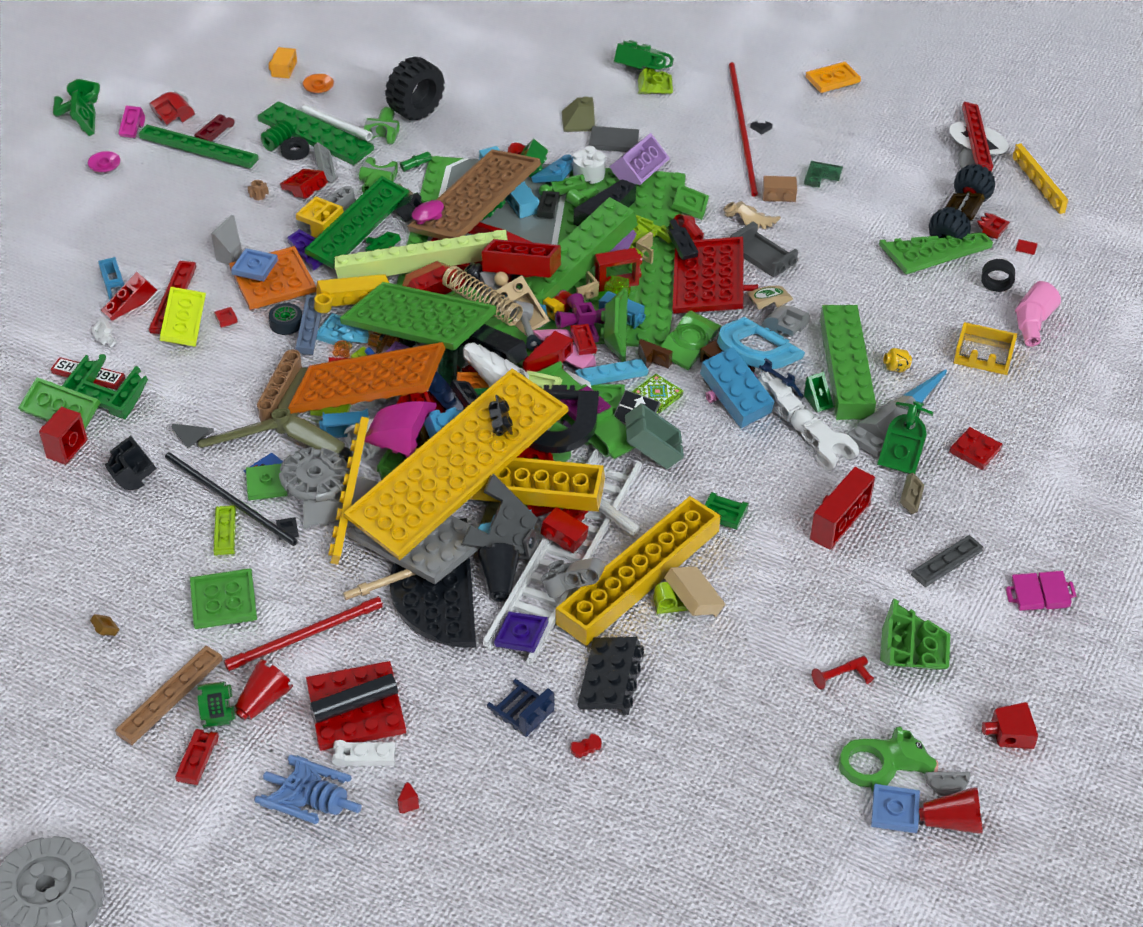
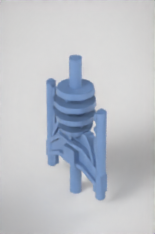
[254,755,362,824]

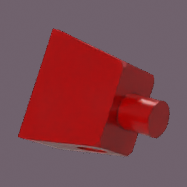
[982,702,1038,749]

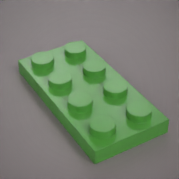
[18,377,101,429]

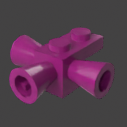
[555,293,605,342]

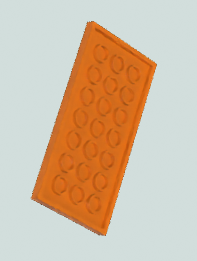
[288,342,445,414]

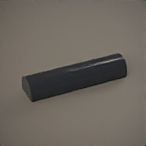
[310,674,398,724]

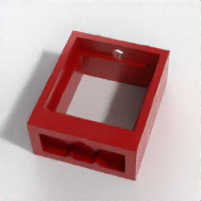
[594,248,642,292]

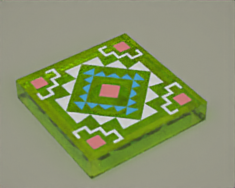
[632,374,684,414]

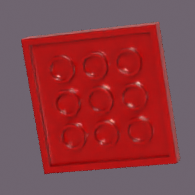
[306,661,406,751]

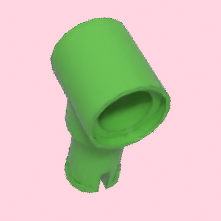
[566,186,598,207]

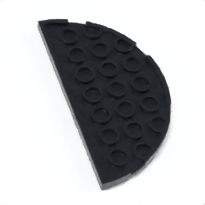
[390,518,476,648]

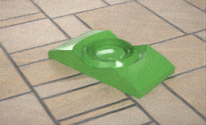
[661,311,722,371]

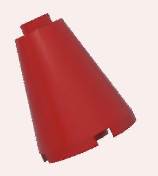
[234,659,293,720]
[919,788,983,834]

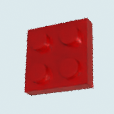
[949,427,1003,470]

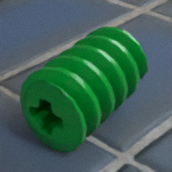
[261,119,296,151]

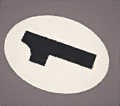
[949,122,1009,155]

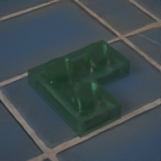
[804,161,843,187]

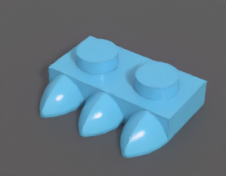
[336,320,371,343]

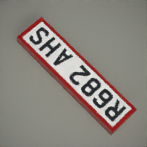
[51,357,125,390]

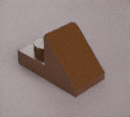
[638,339,673,369]

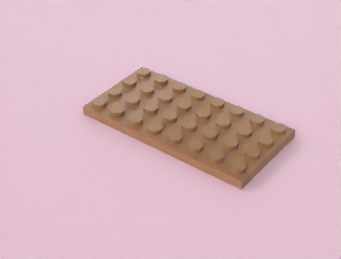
[407,149,541,239]

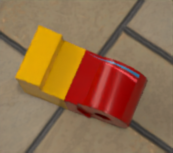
[543,290,572,321]

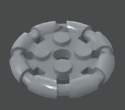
[279,447,350,502]

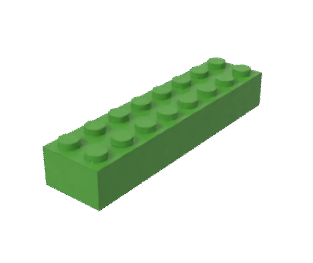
[516,197,638,305]
[820,305,876,420]

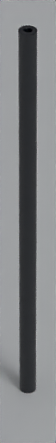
[165,452,298,546]

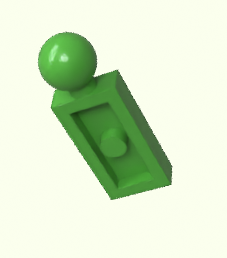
[539,174,587,196]

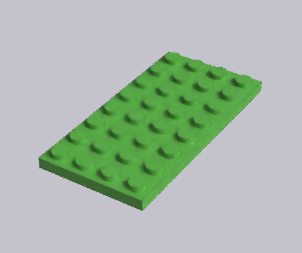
[340,282,496,350]

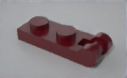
[194,114,235,142]

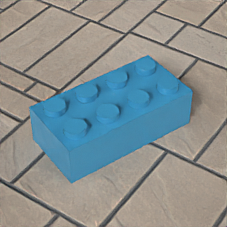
[700,347,775,428]

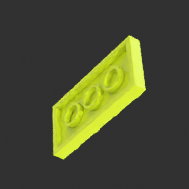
[160,287,206,347]

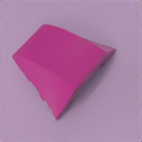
[364,402,437,458]

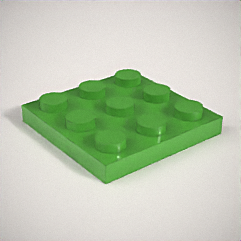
[190,568,258,629]

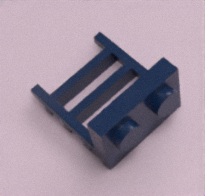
[487,678,555,737]

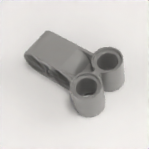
[541,558,605,598]

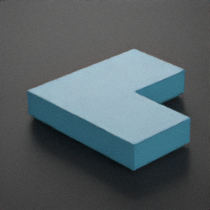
[316,313,352,349]

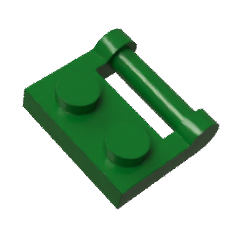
[705,492,749,530]

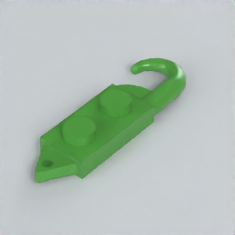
[377,448,404,480]

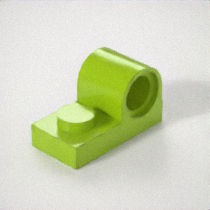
[653,582,689,614]

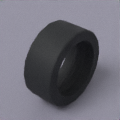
[981,259,1015,292]

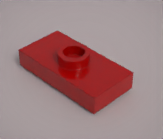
[570,324,597,355]

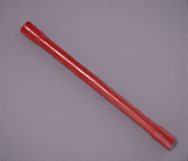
[224,596,383,672]

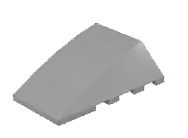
[303,472,379,530]

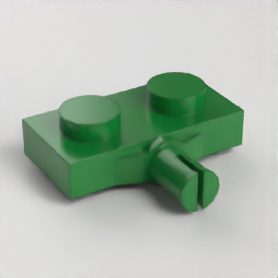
[365,232,401,252]

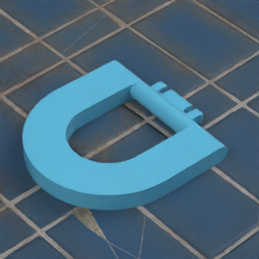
[717,317,805,369]

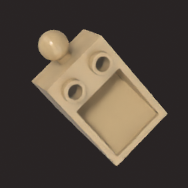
[491,272,550,334]

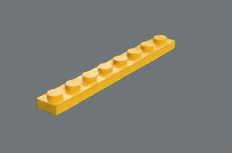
[328,416,369,565]

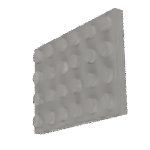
[347,515,487,584]

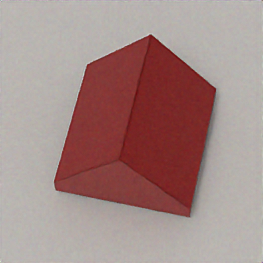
[397,782,419,814]

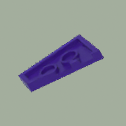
[287,229,323,271]

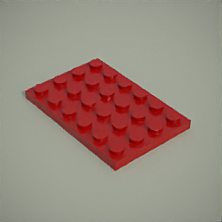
[673,236,744,314]

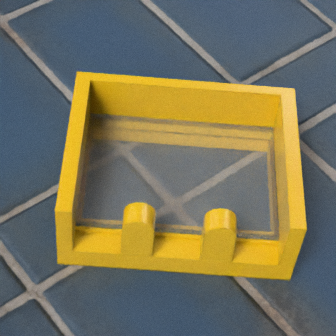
[953,322,1017,375]

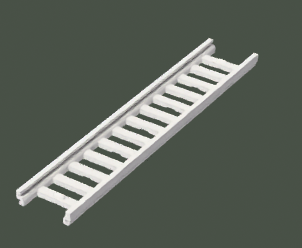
[483,448,642,665]

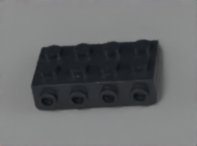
[577,636,644,715]

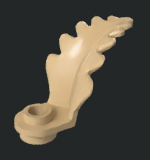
[723,201,781,229]

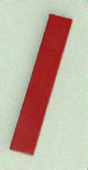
[149,261,197,334]

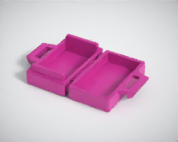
[1006,571,1077,611]

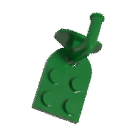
[53,79,100,136]
[877,401,934,474]

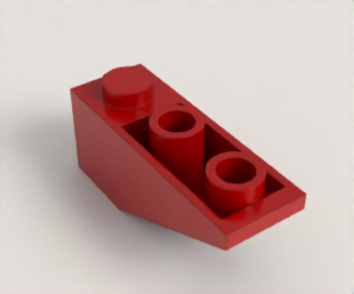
[101,272,157,320]
[523,331,573,372]

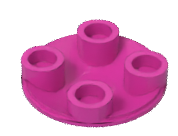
[412,200,444,224]

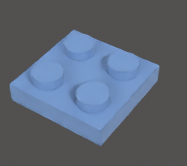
[231,248,278,281]
[871,784,920,833]

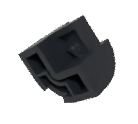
[105,435,157,490]

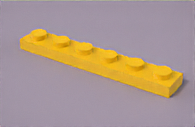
[1013,143,1068,214]

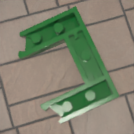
[62,354,148,420]

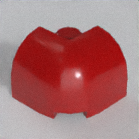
[149,92,195,125]

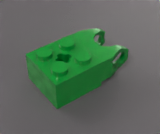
[614,40,674,70]

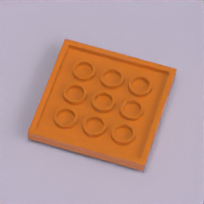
[229,246,317,310]

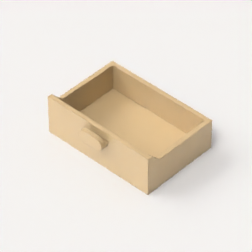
[664,567,725,617]

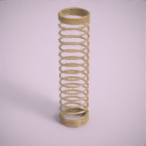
[442,266,523,326]

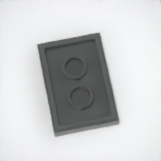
[589,126,639,152]

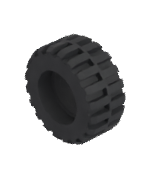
[385,57,445,121]

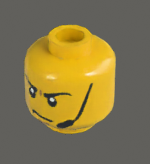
[883,348,912,373]

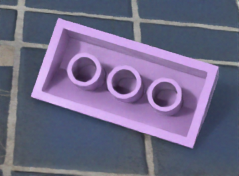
[609,133,670,185]

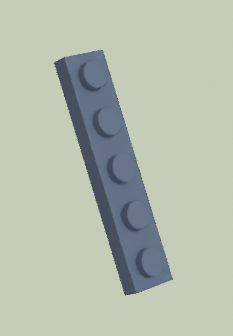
[295,295,321,355]

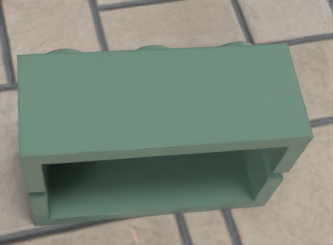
[625,403,684,469]

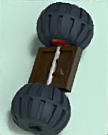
[929,164,995,240]

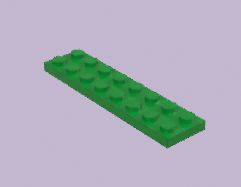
[258,101,374,165]
[305,176,409,269]

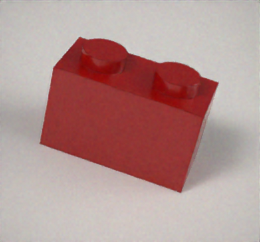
[540,507,589,554]

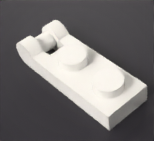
[332,740,396,766]

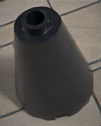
[479,543,519,602]

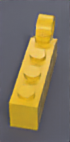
[314,274,389,313]

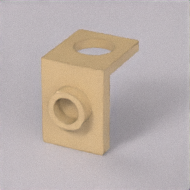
[636,232,654,264]
[576,271,599,301]

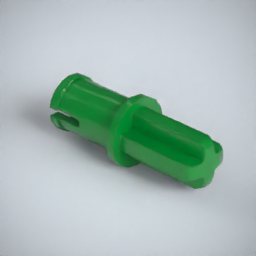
[400,152,432,172]

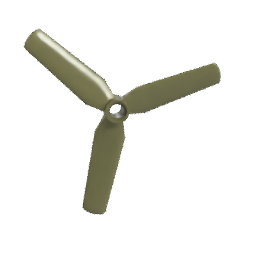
[198,367,345,454]

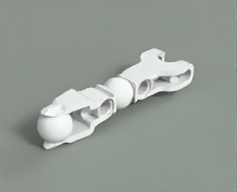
[758,371,859,471]

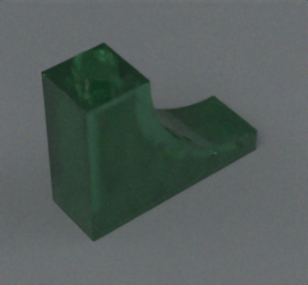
[438,345,466,385]

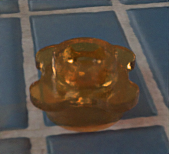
[333,340,353,358]

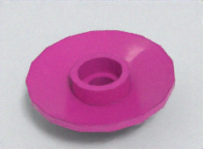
[88,151,121,172]

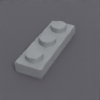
[313,142,336,182]

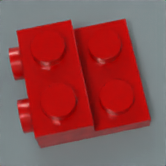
[280,169,328,199]

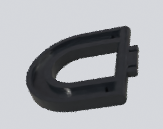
[530,385,599,453]

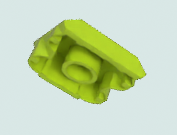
[637,67,673,94]

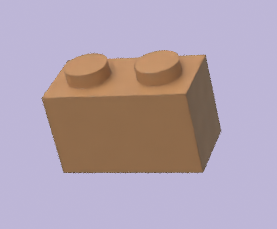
[762,176,797,202]

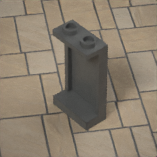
[730,221,798,278]

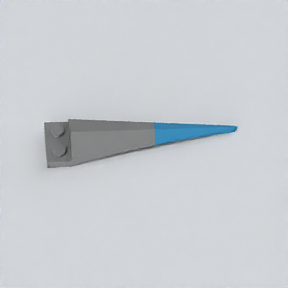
[847,369,947,457]

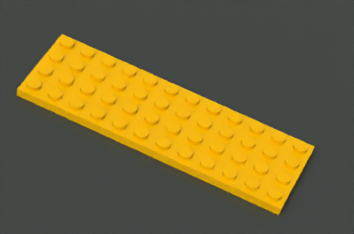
[344,368,568,561]

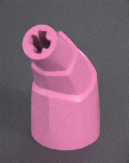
[1015,281,1061,346]

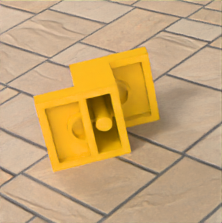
[296,196,344,238]

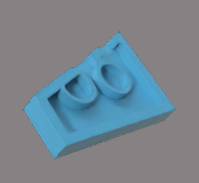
[532,154,573,183]

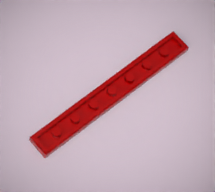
[962,102,993,172]

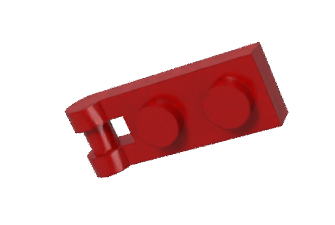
[175,729,219,785]

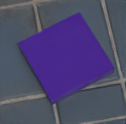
[494,611,548,653]

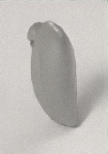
[959,147,975,169]

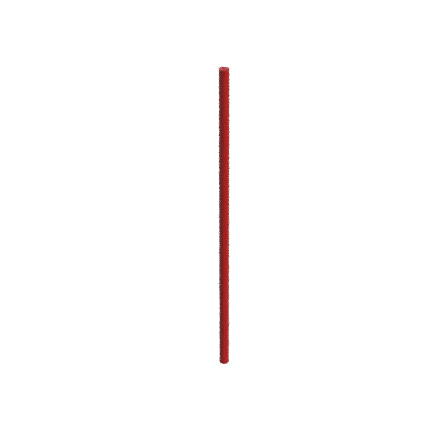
[729,62,758,197]

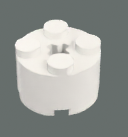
[573,146,606,184]

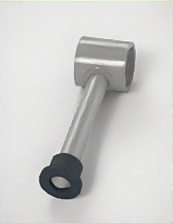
[510,300,541,350]

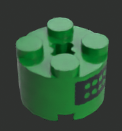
[197,681,235,729]

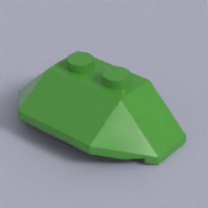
[601,288,628,362]

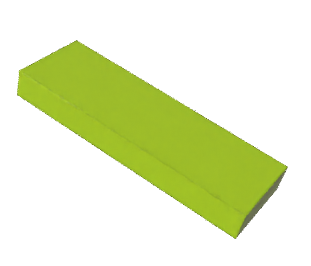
[214,505,236,555]

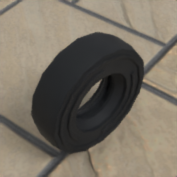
[280,137,310,160]

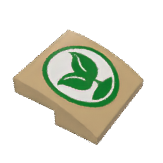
[747,286,793,310]

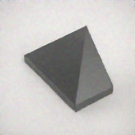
[171,424,214,448]

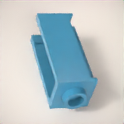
[98,257,124,299]
[599,291,646,329]
[319,409,369,438]

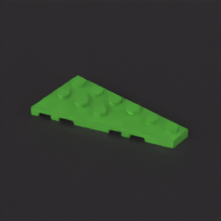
[879,233,993,275]

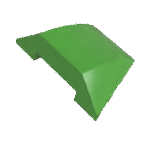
[880,598,950,670]

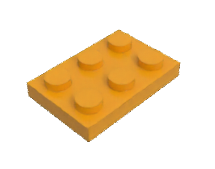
[805,62,861,93]

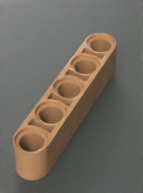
[257,350,302,421]

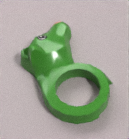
[839,726,938,791]

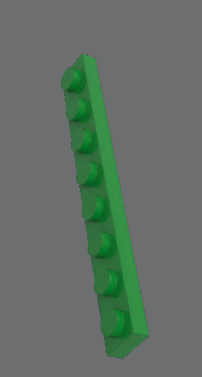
[139,124,259,169]

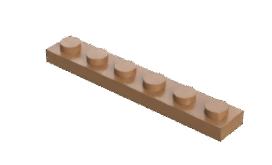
[115,646,223,745]

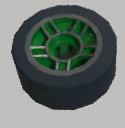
[269,303,302,335]

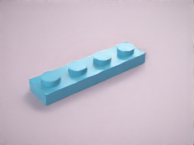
[575,359,649,385]

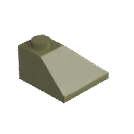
[562,96,595,132]

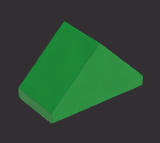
[804,372,834,412]

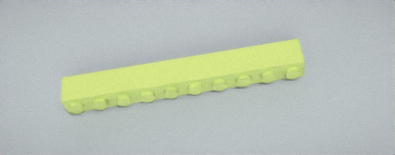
[335,230,508,279]

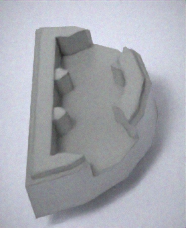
[925,772,970,795]

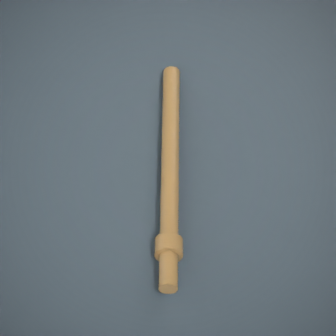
[343,569,416,600]

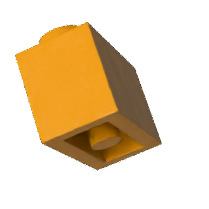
[269,47,297,78]

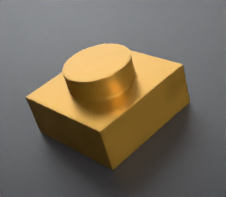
[90,614,119,636]

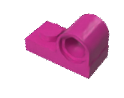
[118,106,145,138]

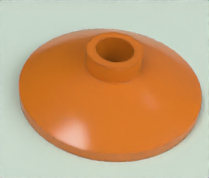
[303,74,334,93]

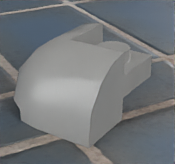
[761,305,810,336]

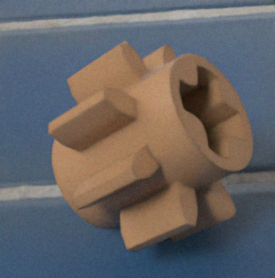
[248,180,269,200]

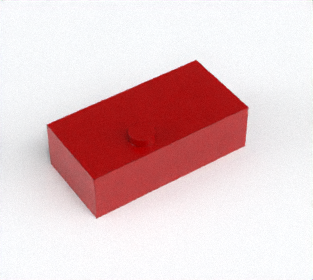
[482,239,561,278]
[810,467,875,550]

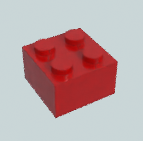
[39,407,88,465]

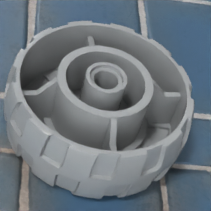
[0,836,105,927]

